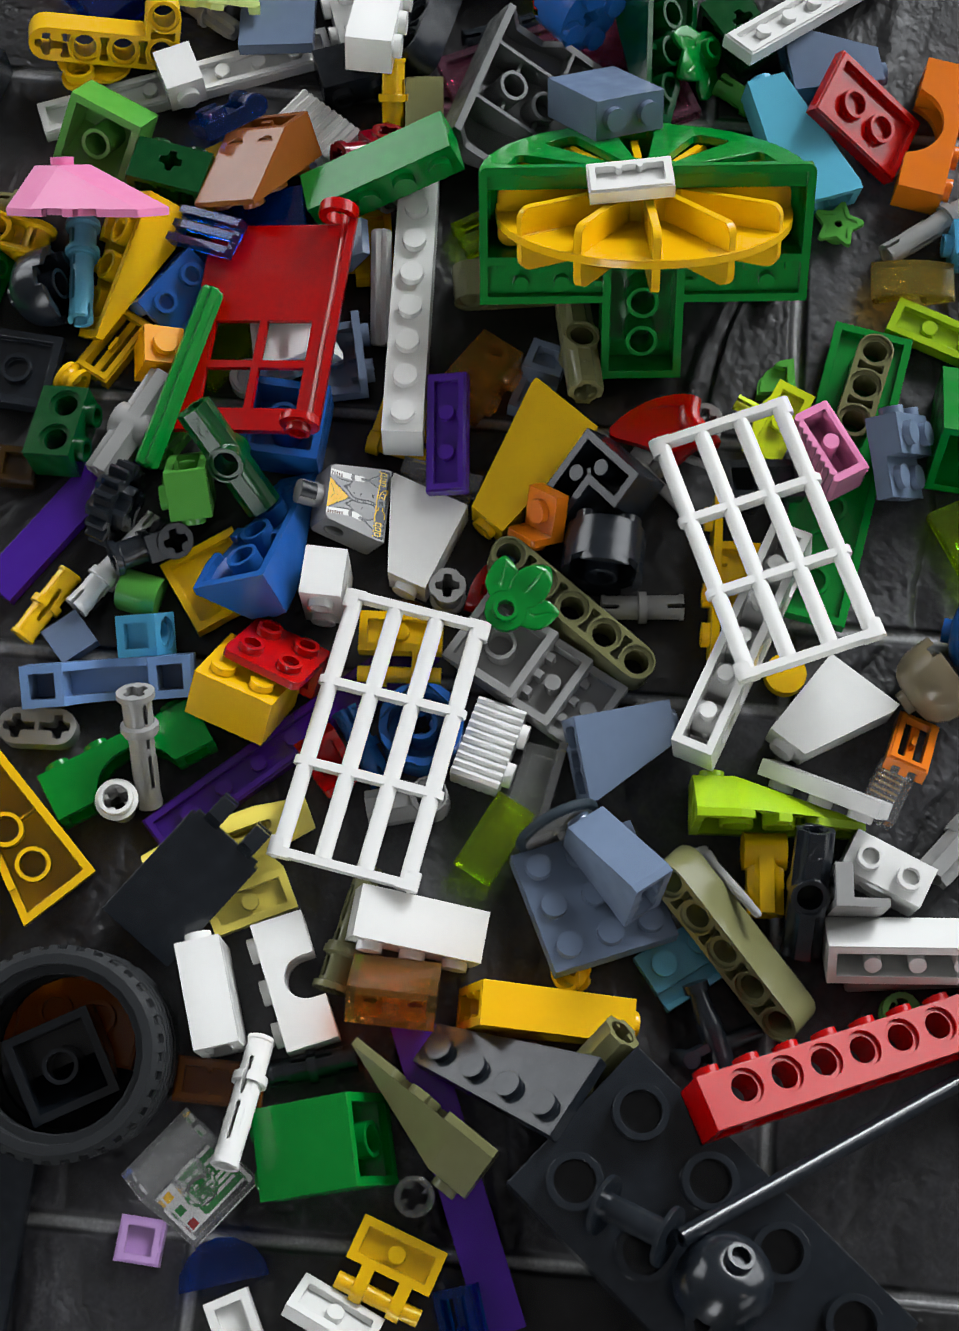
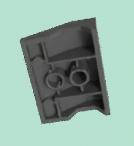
[446,2,602,168]

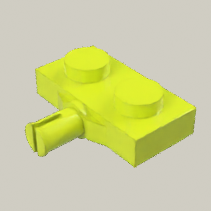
[732,379,815,459]

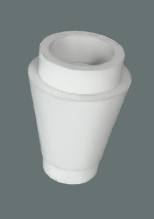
[95,778,138,823]

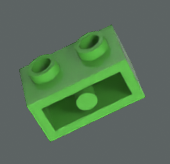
[158,452,217,526]

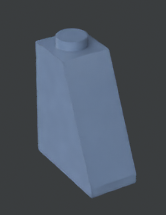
[777,30,888,107]
[561,699,679,800]
[563,806,673,927]

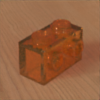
[445,329,524,427]
[344,953,442,1032]

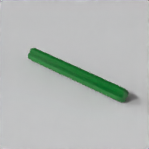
[136,285,223,470]

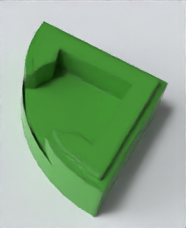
[755,359,796,401]

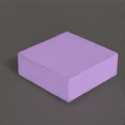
[113,1213,169,1268]

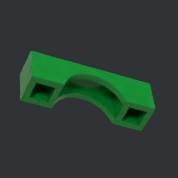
[37,698,219,830]

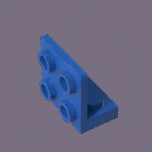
[128,247,227,335]

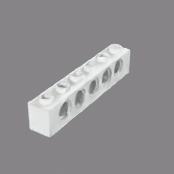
[671,523,812,772]

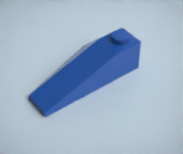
[193,472,317,619]

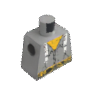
[293,464,392,554]

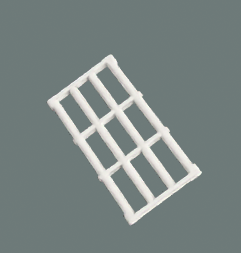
[648,396,887,685]
[266,588,492,894]

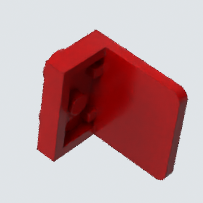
[223,618,331,699]

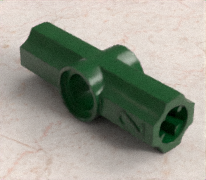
[177,396,280,517]

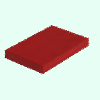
[806,50,921,185]

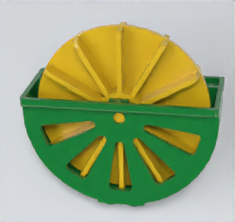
[479,123,817,379]

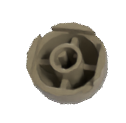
[894,637,959,723]

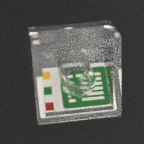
[121,1107,256,1249]

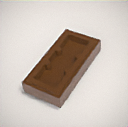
[171,1055,267,1109]

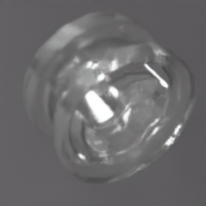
[394,1175,435,1218]

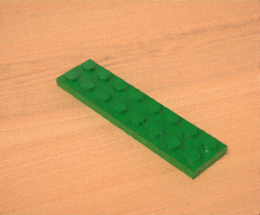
[783,321,913,633]

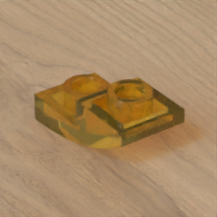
[871,260,955,306]

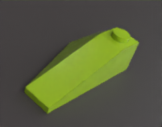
[688,769,866,840]

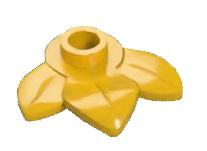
[57,61,131,91]

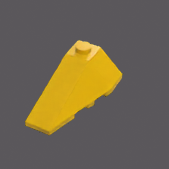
[78,191,189,340]

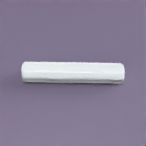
[370,228,392,347]

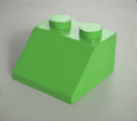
[53,80,159,184]

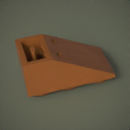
[195,111,322,211]

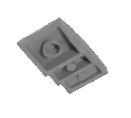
[442,592,628,749]

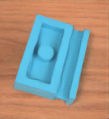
[633,926,722,1014]

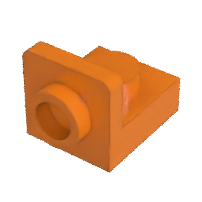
[507,482,569,551]

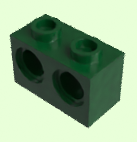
[22,385,102,478]

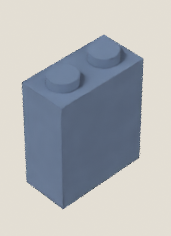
[548,66,664,141]

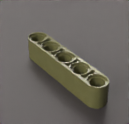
[486,536,656,691]
[662,845,816,1042]

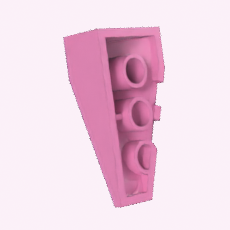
[6,156,169,218]

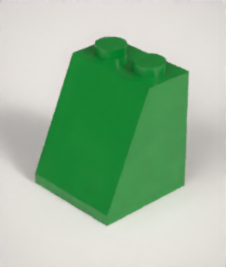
[924,366,959,494]
[250,1092,399,1203]

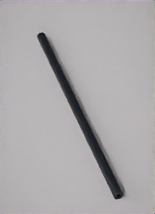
[674,1071,959,1248]

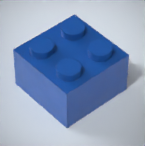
[239,376,334,475]

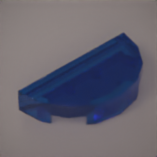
[179,1237,271,1294]

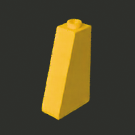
[471,377,598,540]
[456,979,640,1044]

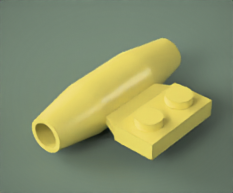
[141,798,316,937]

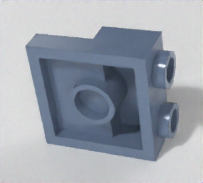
[865,404,934,502]

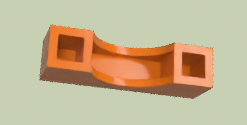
[890,57,959,215]

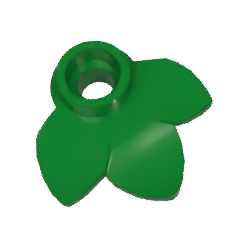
[671,25,721,102]
[484,555,560,632]

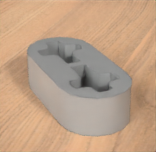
[0,707,81,750]

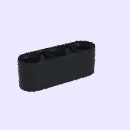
[401,0,462,76]

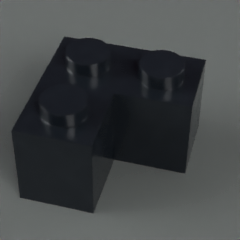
[547,428,665,520]

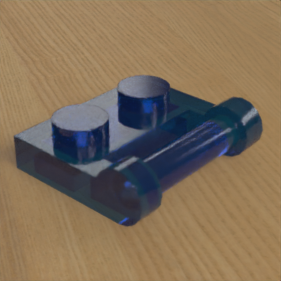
[188,89,268,142]

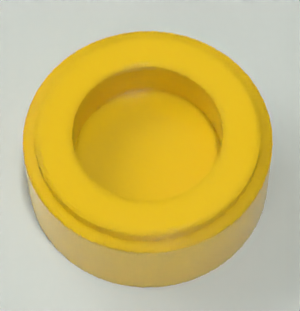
[763,655,807,697]

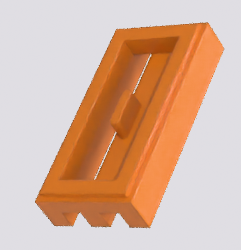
[882,711,940,785]

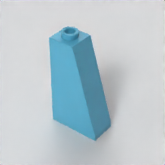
[741,72,863,214]

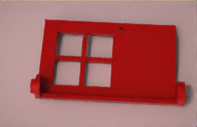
[173,196,360,439]

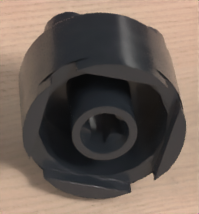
[560,508,647,597]

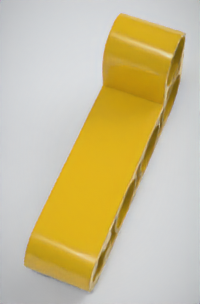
[28,0,182,70]

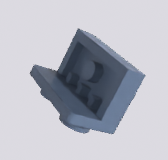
[328,310,375,402]

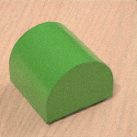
[114,568,169,614]

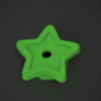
[815,202,864,247]

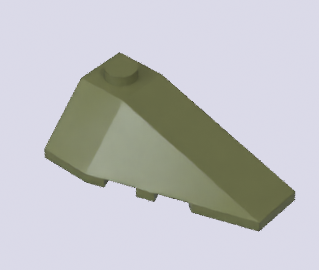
[352,1037,499,1200]

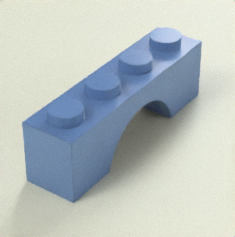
[18,652,197,709]

